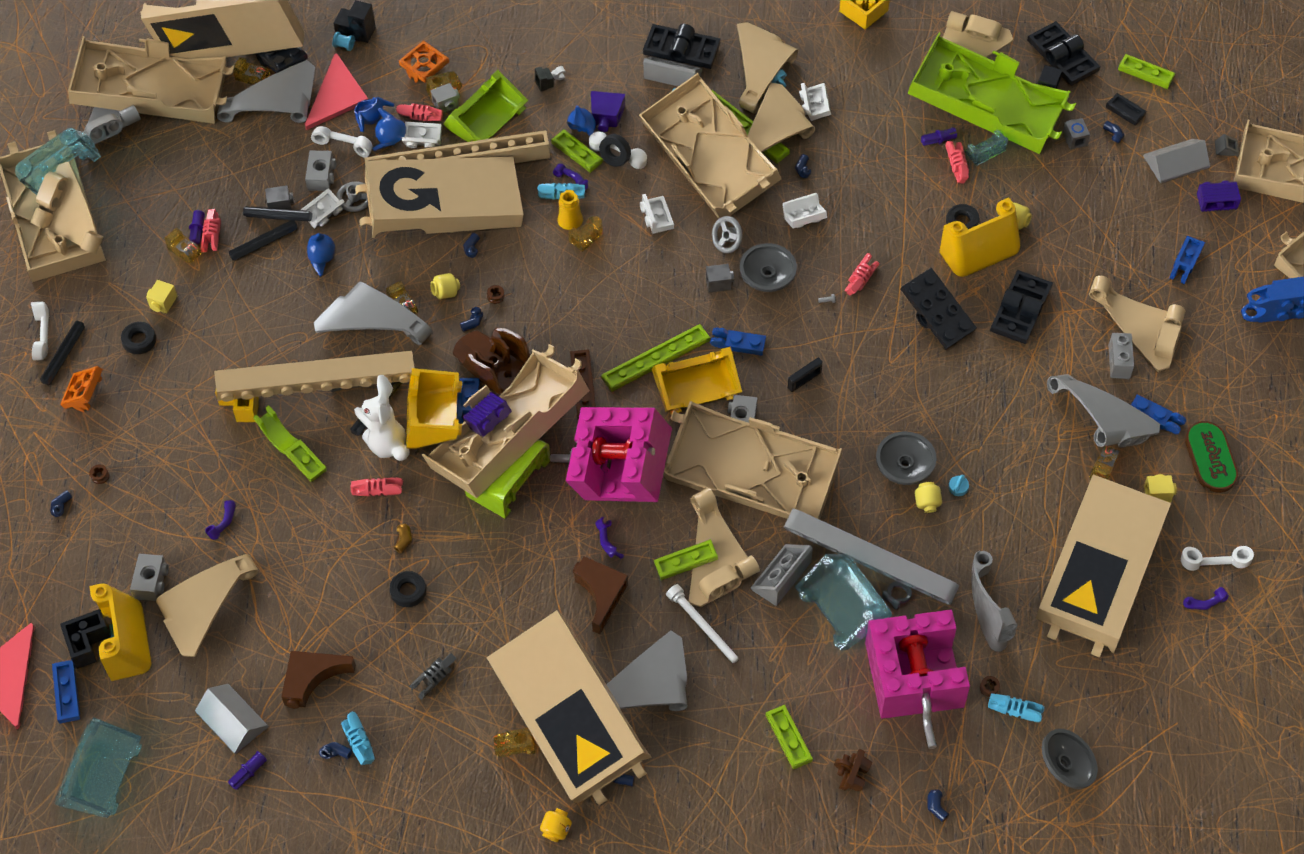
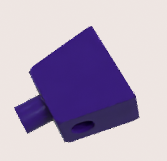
[591,91,625,132]

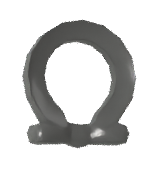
[882,581,912,610]

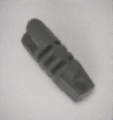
[409,653,456,700]

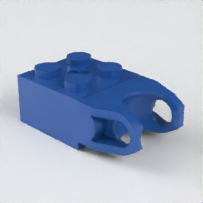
[1241,277,1304,323]

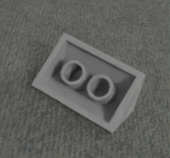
[643,57,703,86]
[1143,139,1210,183]
[751,544,813,606]
[195,684,268,754]

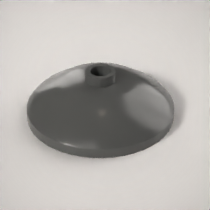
[740,243,797,292]
[876,431,936,485]
[1042,729,1098,789]

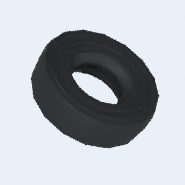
[599,134,631,167]
[946,204,980,229]
[121,322,156,355]
[389,571,427,607]

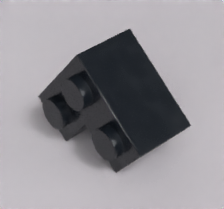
[333,0,376,43]
[60,609,111,669]

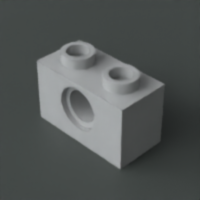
[305,150,336,191]
[1108,333,1134,379]
[728,395,757,423]
[130,554,169,601]

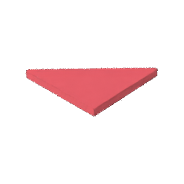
[305,53,368,130]
[0,623,35,729]

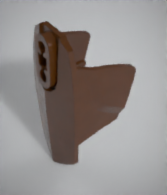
[453,327,530,395]

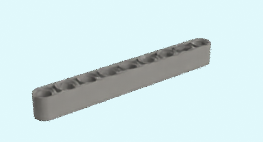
[784,509,959,605]

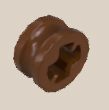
[487,285,504,304]
[89,464,109,484]
[979,676,1000,697]

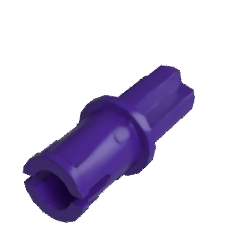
[921,127,957,146]
[189,210,205,246]
[228,751,267,790]

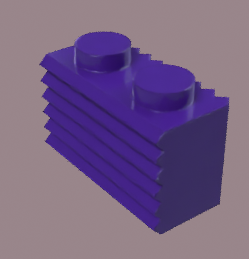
[1197,181,1241,212]
[463,392,512,438]

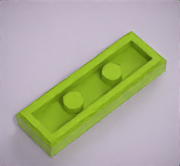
[1118,54,1175,89]
[551,130,603,173]
[654,539,718,580]
[765,705,813,770]

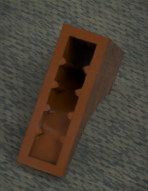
[573,556,628,634]
[281,651,356,709]

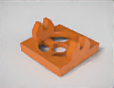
[399,40,449,83]
[61,366,103,412]

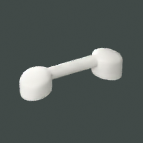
[311,126,373,158]
[589,131,647,169]
[31,301,50,361]
[1181,546,1254,571]

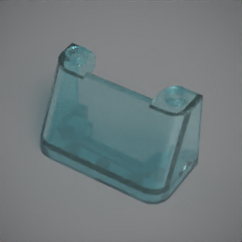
[15,128,101,195]
[795,554,892,650]
[54,717,142,818]

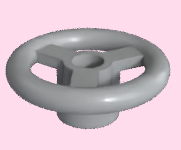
[336,181,368,212]
[712,216,742,253]

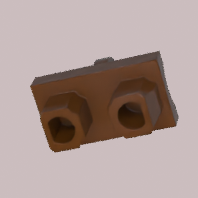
[834,749,872,791]

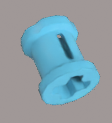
[332,32,355,51]

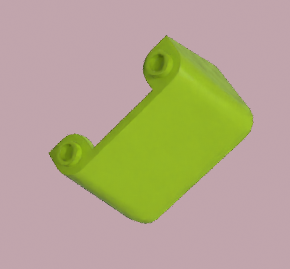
[443,70,528,142]
[465,439,550,519]

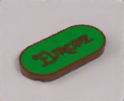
[1185,421,1238,493]

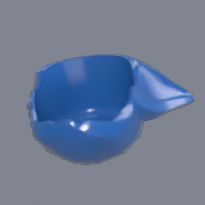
[354,97,394,132]
[567,106,596,136]
[373,108,406,151]
[307,233,335,277]

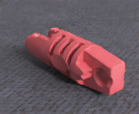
[396,103,443,122]
[945,141,969,184]
[200,209,221,252]
[845,253,880,296]
[351,477,403,497]

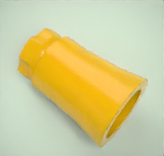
[557,190,583,230]

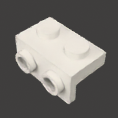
[799,83,831,121]
[402,122,442,148]
[301,188,344,229]
[783,193,827,228]
[640,194,674,234]

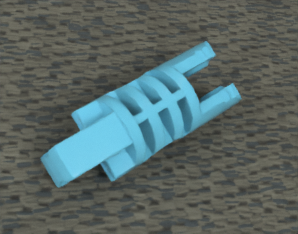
[537,183,585,200]
[988,693,1044,722]
[341,711,375,765]

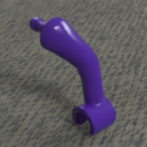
[553,163,588,190]
[205,500,236,540]
[596,517,624,559]
[1183,587,1229,610]

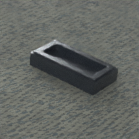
[1106,93,1147,126]
[787,357,823,392]

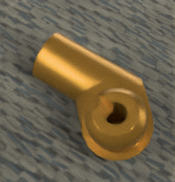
[393,524,412,553]

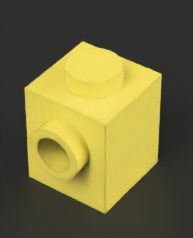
[146,280,178,314]
[1144,474,1177,503]

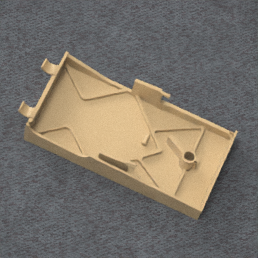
[663,401,842,520]

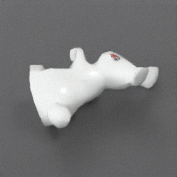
[354,375,410,461]

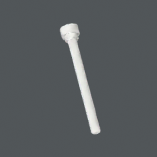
[666,584,738,663]

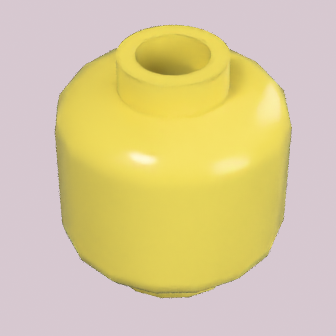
[1014,203,1032,230]
[430,273,460,300]
[915,482,942,513]

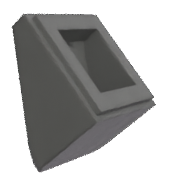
[1215,134,1239,156]

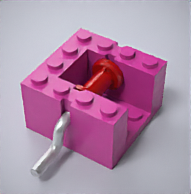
[550,407,672,502]
[865,610,970,749]

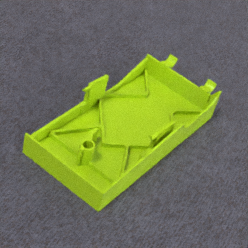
[908,32,1076,154]

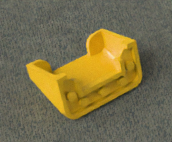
[939,198,1020,277]
[652,347,742,415]
[406,368,462,449]
[89,583,152,681]

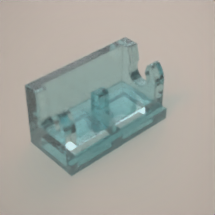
[965,130,1008,166]

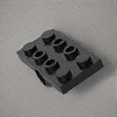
[1027,21,1100,86]
[643,24,721,69]
[255,47,308,73]
[900,267,977,350]
[990,270,1053,344]

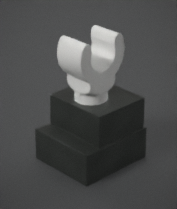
[535,66,565,91]

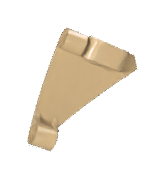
[943,11,1013,58]
[737,22,798,114]
[747,82,815,153]
[30,161,103,254]
[1089,276,1186,372]
[688,488,760,607]
[156,554,259,657]

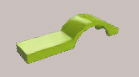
[253,405,327,482]

